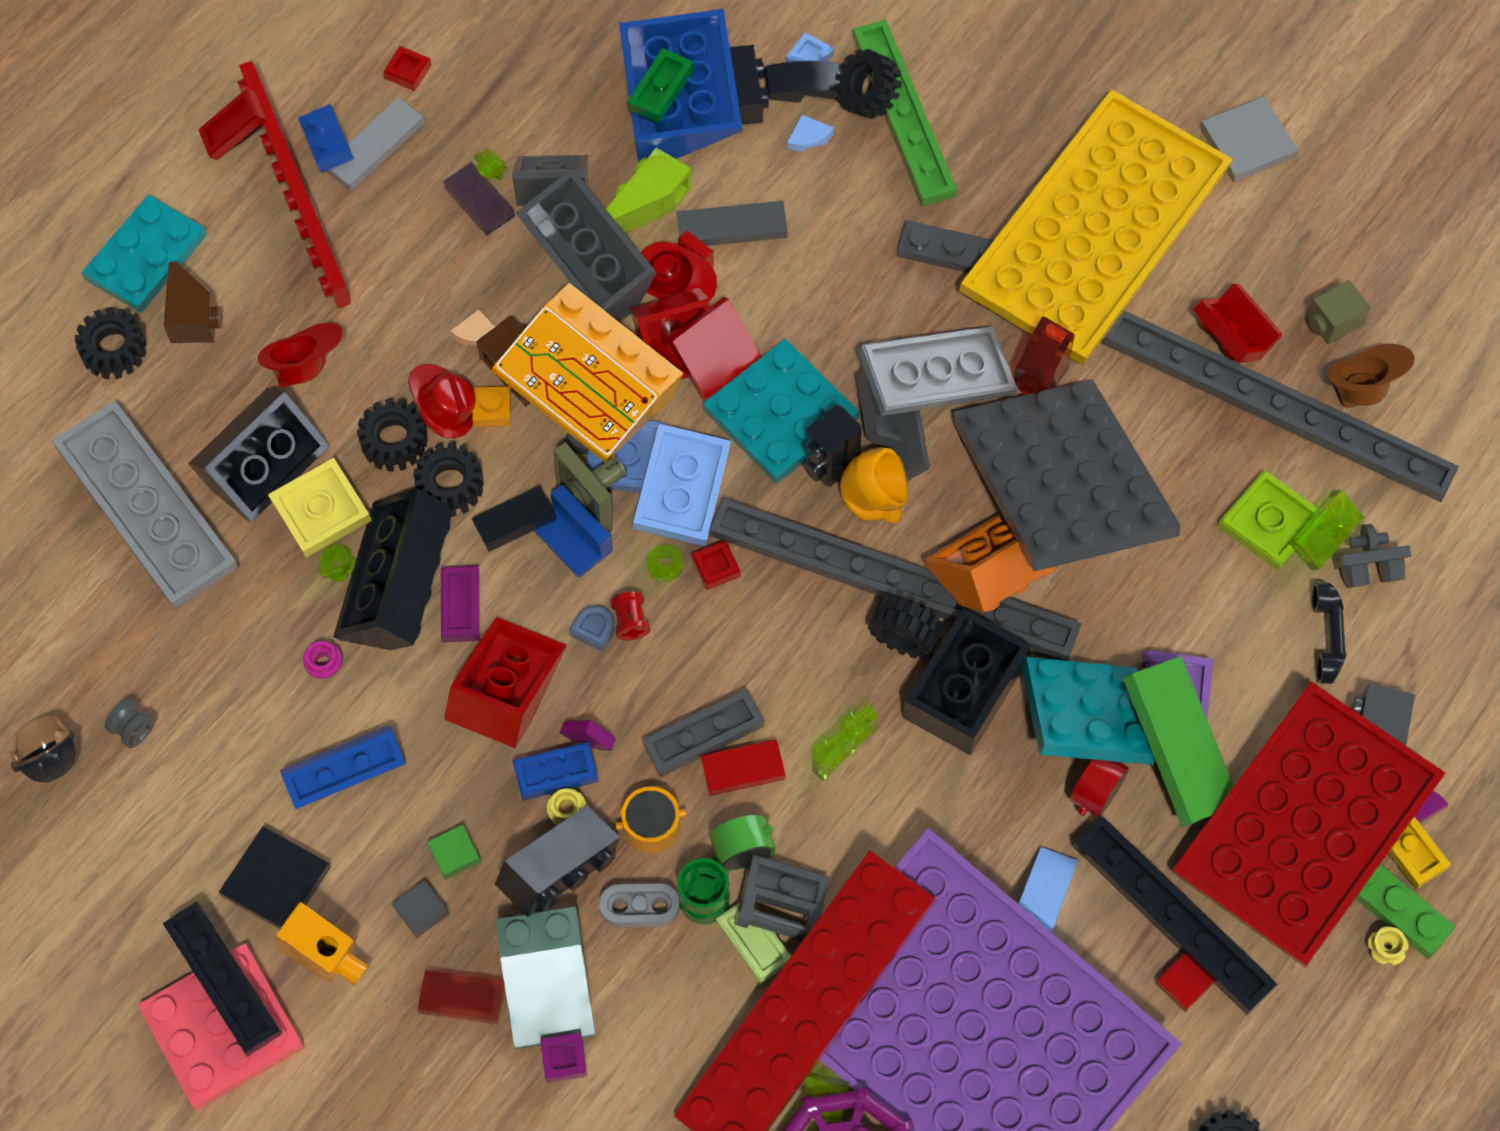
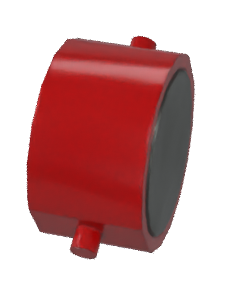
[1070,759,1129,818]

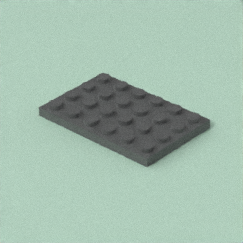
[953,379,1180,571]

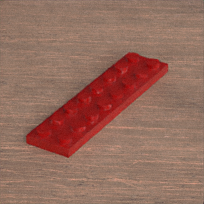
[674,850,937,1131]

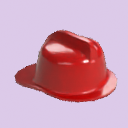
[641,241,717,302]
[258,322,343,388]
[408,364,476,439]

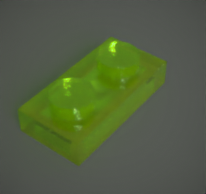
[1288,490,1364,570]
[812,705,878,781]

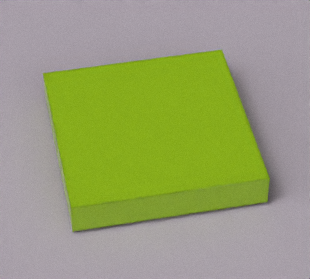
[1218,470,1325,571]

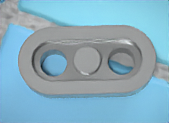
[599,884,680,928]

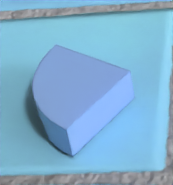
[786,32,834,62]
[787,115,834,152]

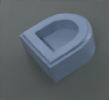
[569,606,615,652]

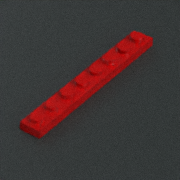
[237,60,351,309]

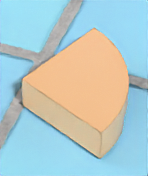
[451,310,495,345]

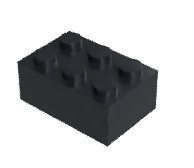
[903,608,1031,756]

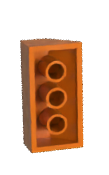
[924,512,1056,612]

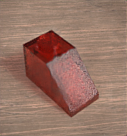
[1014,316,1075,395]

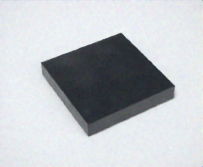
[219,826,331,930]

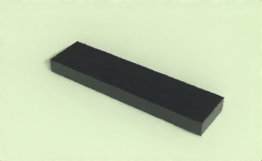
[162,901,282,1057]

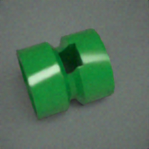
[677,858,730,925]

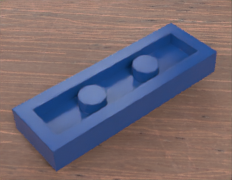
[280,725,406,809]

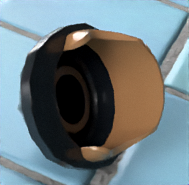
[10,716,76,783]

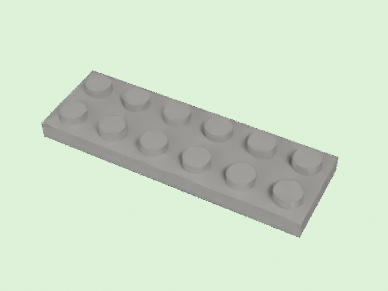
[52,401,239,610]

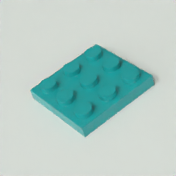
[703,338,860,484]
[1022,657,1155,765]

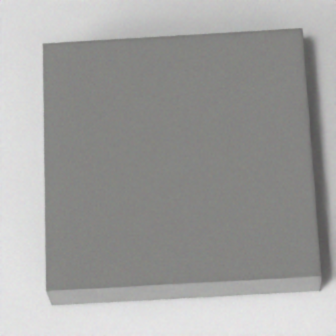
[1200,96,1298,183]

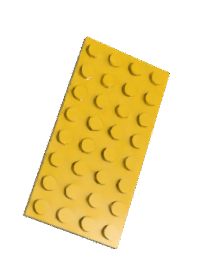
[959,89,1233,365]

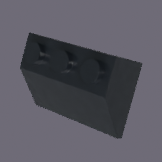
[188,388,330,522]

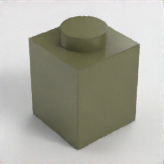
[1307,280,1371,344]

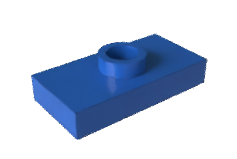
[513,742,599,801]

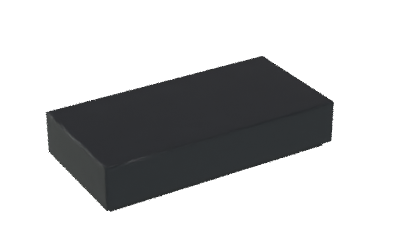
[471,486,557,552]

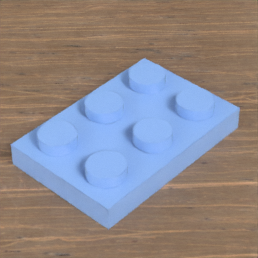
[632,423,731,547]

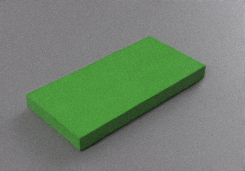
[1123,656,1234,827]

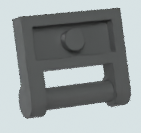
[734,855,829,944]

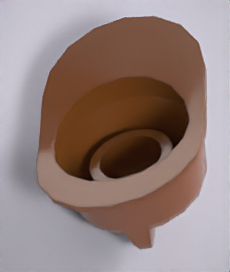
[1327,344,1415,408]

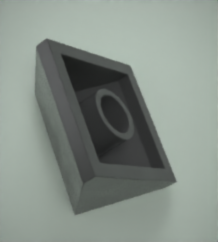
[512,155,588,206]

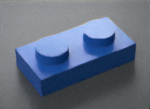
[298,104,354,173]

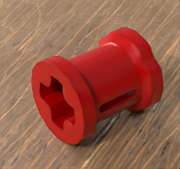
[610,591,651,641]

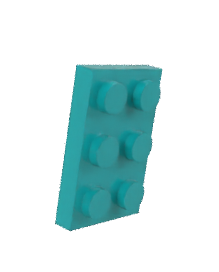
[81,194,207,314]

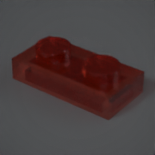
[417,970,505,1025]

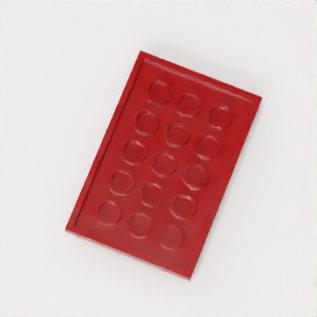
[1172,681,1446,968]

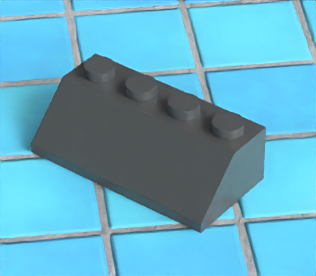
[516,168,657,322]

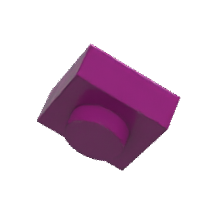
[540,1033,587,1083]

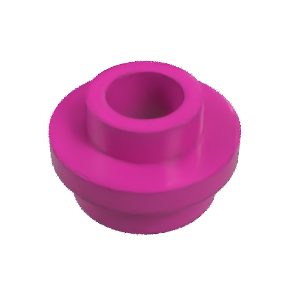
[303,641,342,679]

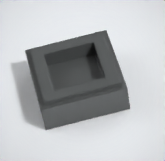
[392,880,449,938]

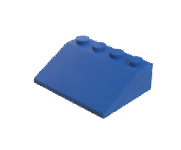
[619,9,742,163]

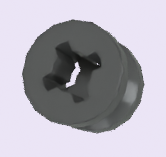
[104,699,155,748]

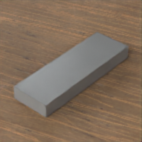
[326,97,425,192]

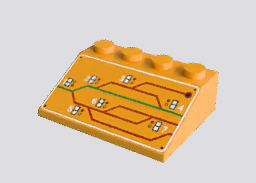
[492,283,683,462]

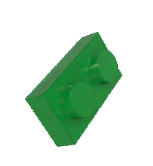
[627,48,694,123]

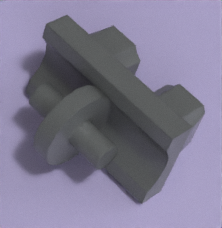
[1333,523,1411,588]

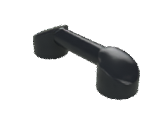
[1313,582,1347,684]

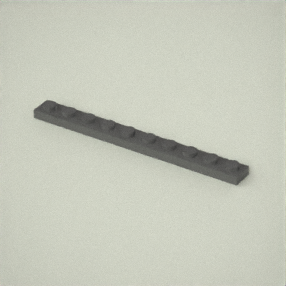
[1103,310,1459,502]
[710,498,1081,661]

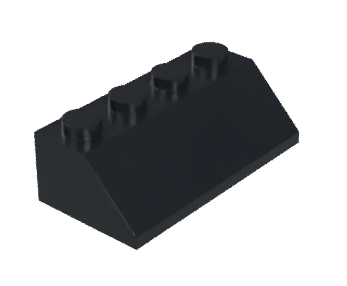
[333,489,453,650]

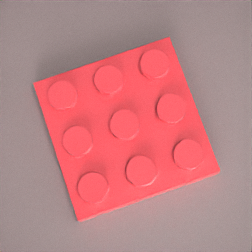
[138,943,305,1111]

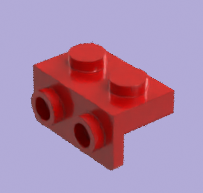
[1193,283,1282,363]

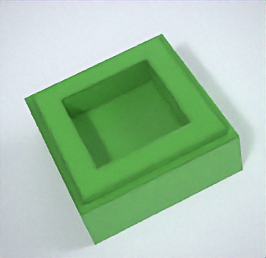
[427,825,481,880]

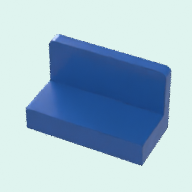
[534,484,613,577]

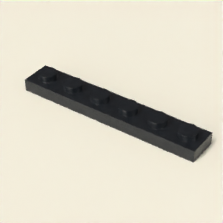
[1072,815,1277,1015]

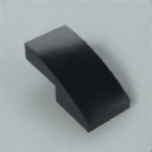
[764,61,840,103]

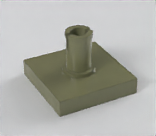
[553,442,627,533]

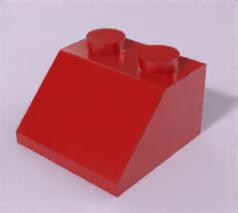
[630,288,710,380]

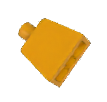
[276,902,369,986]

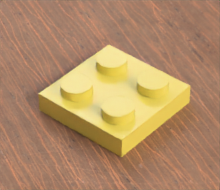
[268,458,372,558]

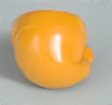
[840,447,908,524]

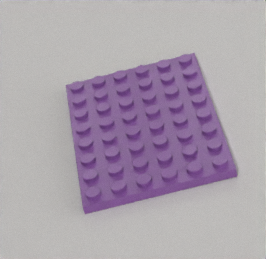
[820,828,1182,1131]

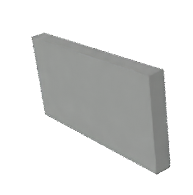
[858,326,1017,416]

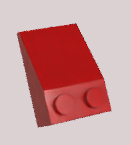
[444,617,566,748]

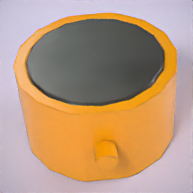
[615,787,687,853]

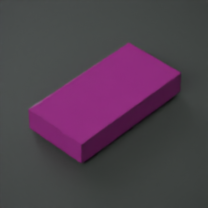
[441,566,481,643]

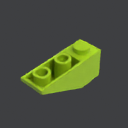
[605,147,692,233]

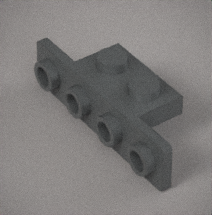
[856,337,930,481]

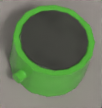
[709,815,775,871]

